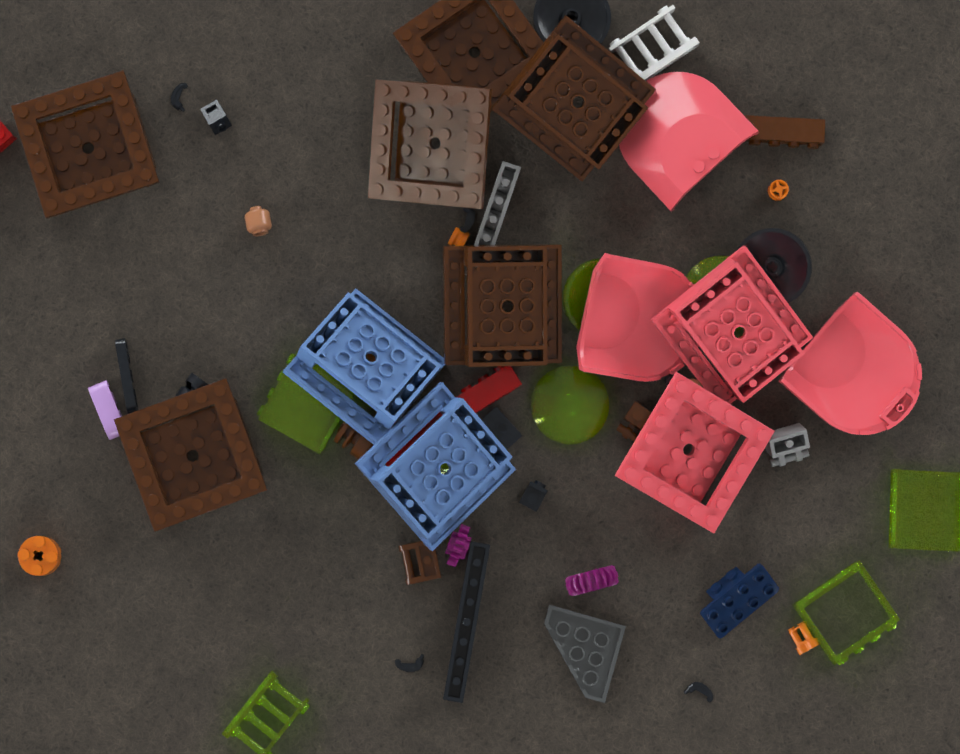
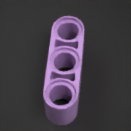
[88,380,122,440]

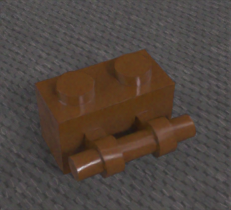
[616,401,652,442]

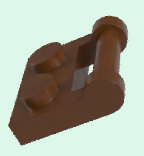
[398,541,441,585]

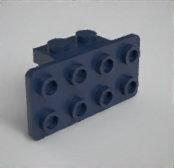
[700,564,779,638]

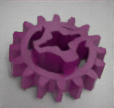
[445,524,471,567]

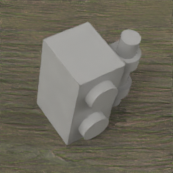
[765,423,810,467]

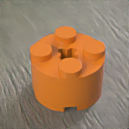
[18,536,61,576]

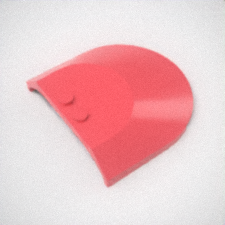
[619,72,759,212]
[576,253,699,382]
[779,292,922,435]

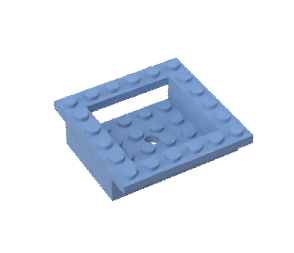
[283,288,445,445]
[355,382,516,551]

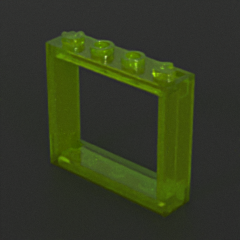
[792,560,900,665]

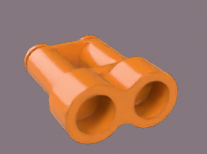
[788,621,820,656]

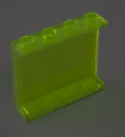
[257,351,355,455]
[888,469,960,552]

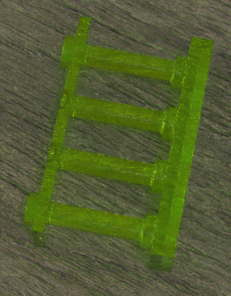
[222,670,310,754]

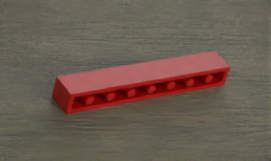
[386,366,522,466]

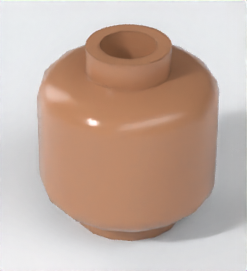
[244,206,272,236]

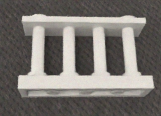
[608,5,700,81]

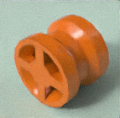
[768,180,789,201]
[448,227,470,246]

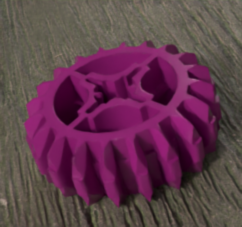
[565,565,619,596]

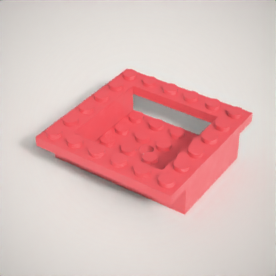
[651,245,814,404]
[615,372,775,533]

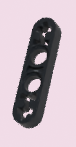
[115,338,138,414]

